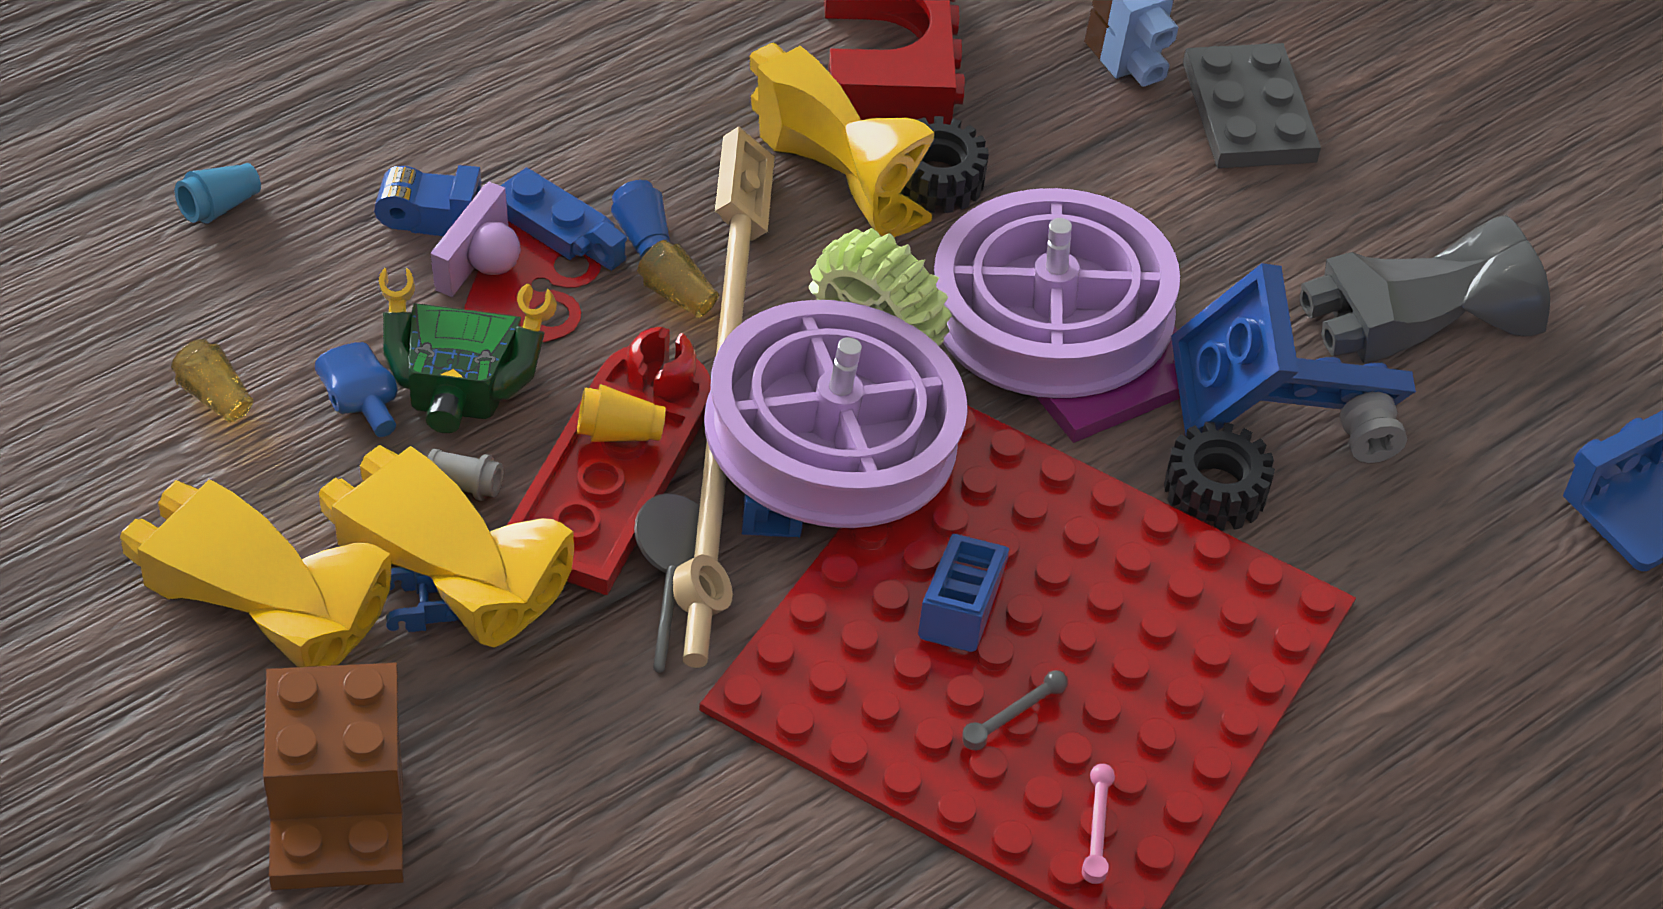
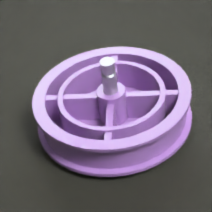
[934,188,1180,398]
[704,300,967,528]

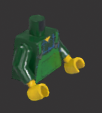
[378,268,557,433]

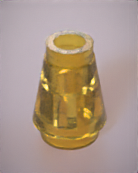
[637,240,719,318]
[171,339,253,423]

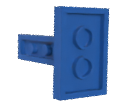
[1171,263,1416,435]

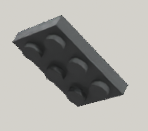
[1183,43,1321,168]

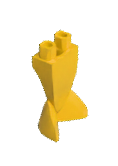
[750,43,934,237]
[318,445,574,648]
[120,479,392,667]

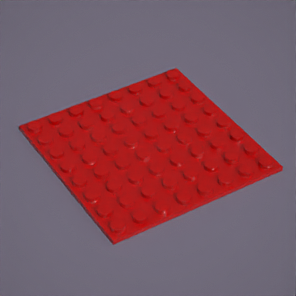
[699,405,1356,909]

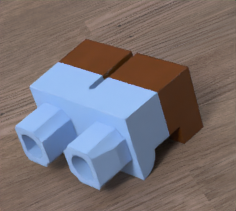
[1084,0,1179,87]

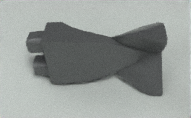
[1300,215,1550,364]

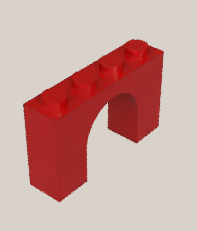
[824,0,965,125]

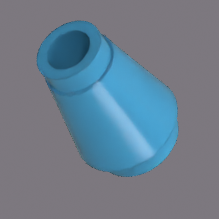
[175,163,261,224]

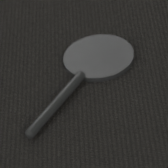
[634,494,700,673]

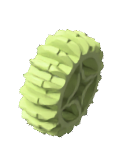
[809,228,952,346]

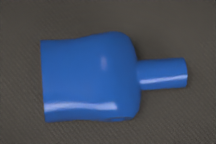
[315,342,398,437]

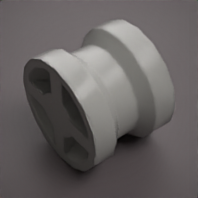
[1339,392,1407,463]

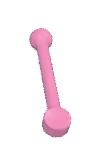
[1082,764,1115,884]

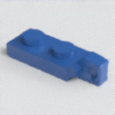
[501,167,627,271]

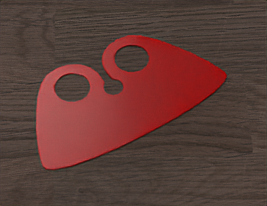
[464,221,601,342]

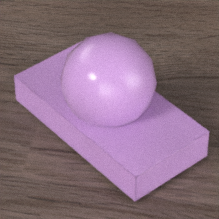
[431,182,521,297]

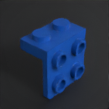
[1563,410,1663,571]

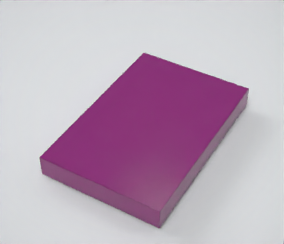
[1036,327,1180,443]

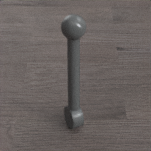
[962,670,1068,750]

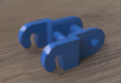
[386,567,459,632]

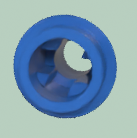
[611,180,672,263]

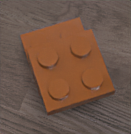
[263,663,404,890]

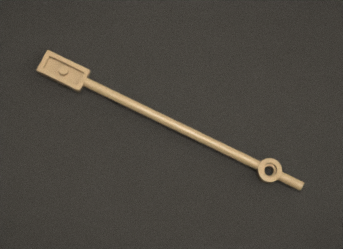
[673,127,775,668]

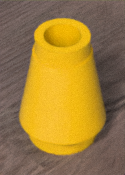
[577,384,666,442]

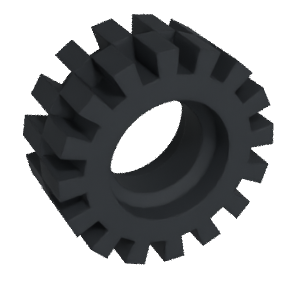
[900,116,989,213]
[1164,422,1275,531]

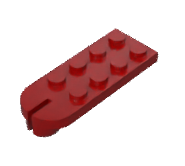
[507,327,711,595]

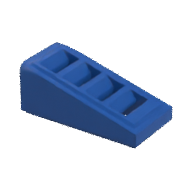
[918,534,1010,652]

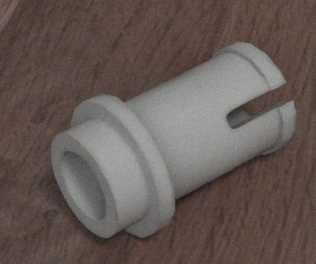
[427,448,504,501]

